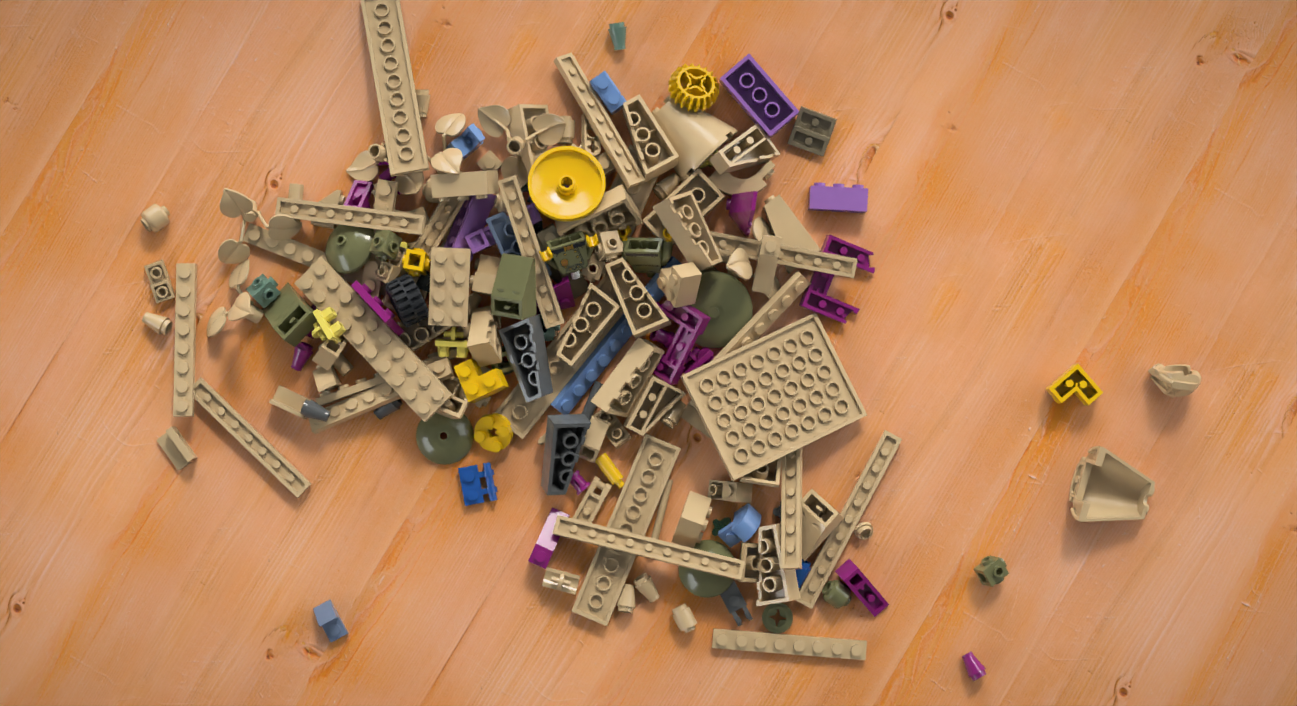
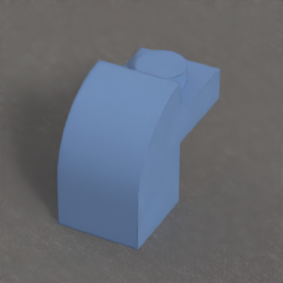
[447,123,485,160]
[718,503,761,548]

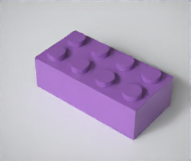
[719,54,799,139]

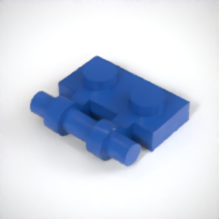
[458,462,498,506]

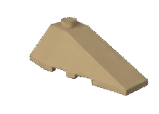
[507,104,549,174]

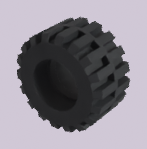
[386,274,429,327]

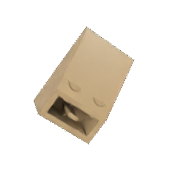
[802,489,844,561]

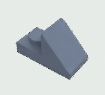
[313,599,349,642]

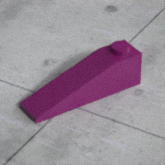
[726,191,758,237]

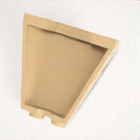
[651,95,738,183]
[1069,446,1155,522]

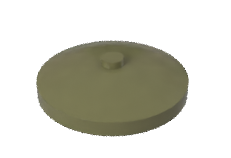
[679,271,753,348]

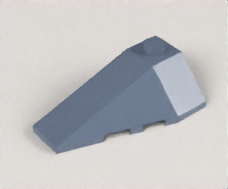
[486,211,552,276]

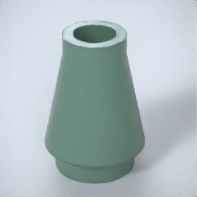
[608,22,627,50]

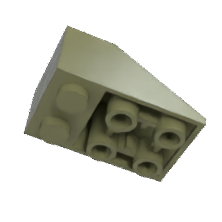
[491,253,536,320]
[261,283,318,347]

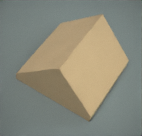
[739,542,760,583]

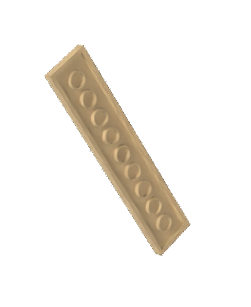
[361,0,429,177]
[294,256,453,422]
[495,272,624,439]
[572,434,681,626]

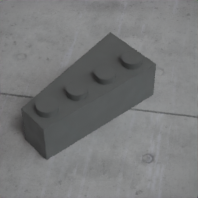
[498,314,553,402]
[541,414,591,495]

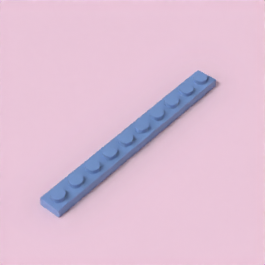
[551,255,681,415]

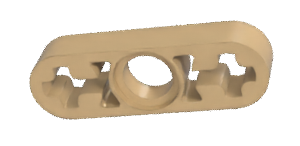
[581,113,601,158]

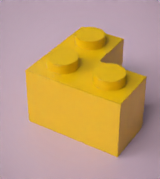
[454,359,509,403]
[1045,364,1103,405]

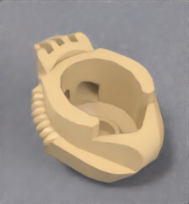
[1148,363,1201,398]

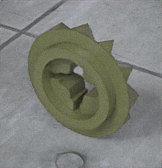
[762,603,793,633]

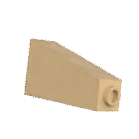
[763,195,821,273]

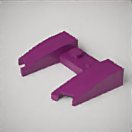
[799,235,875,324]
[634,295,711,385]

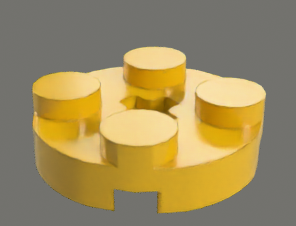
[474,413,513,452]

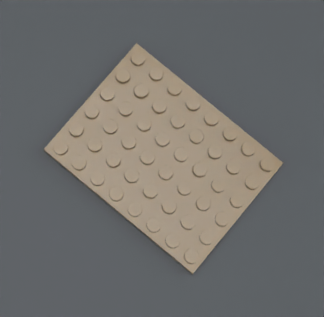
[681,312,867,481]

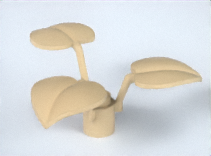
[478,105,567,188]
[427,113,466,175]
[346,143,424,195]
[218,188,302,264]
[726,217,780,299]
[207,259,263,338]

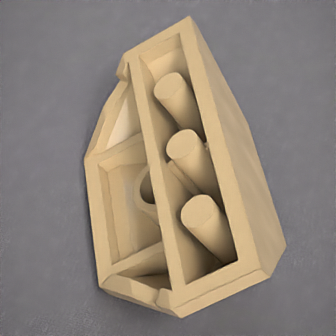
[436,376,469,419]

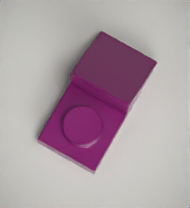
[344,180,374,209]

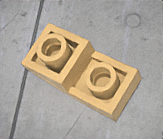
[375,247,407,283]
[144,259,175,303]
[593,409,632,449]

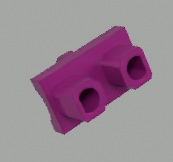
[683,347,714,374]

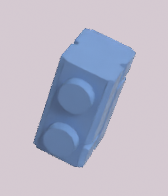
[589,71,626,115]

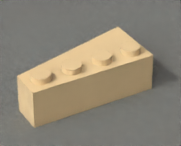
[623,94,679,183]
[554,184,643,239]
[591,337,665,418]
[756,523,801,606]

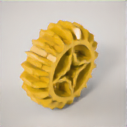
[668,63,720,113]

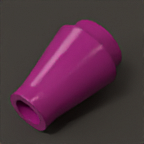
[291,341,313,371]
[962,651,986,681]

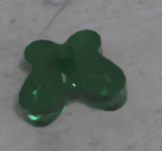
[712,517,731,536]

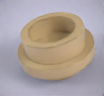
[854,522,873,540]

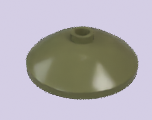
[325,225,375,274]
[416,413,474,465]
[678,540,734,598]

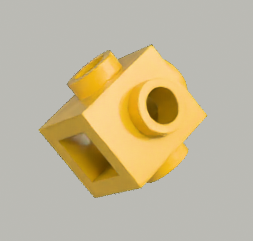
[402,248,431,277]

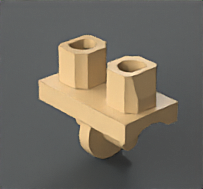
[542,567,580,595]

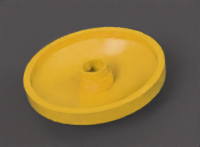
[528,146,605,222]

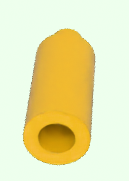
[595,452,625,489]

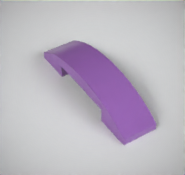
[465,203,542,254]

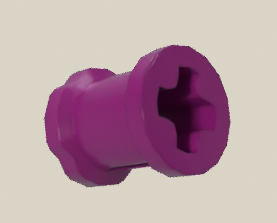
[650,328,675,348]
[570,470,590,495]

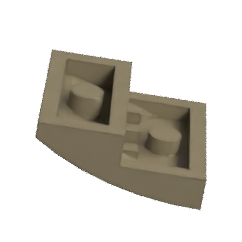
[787,106,837,156]

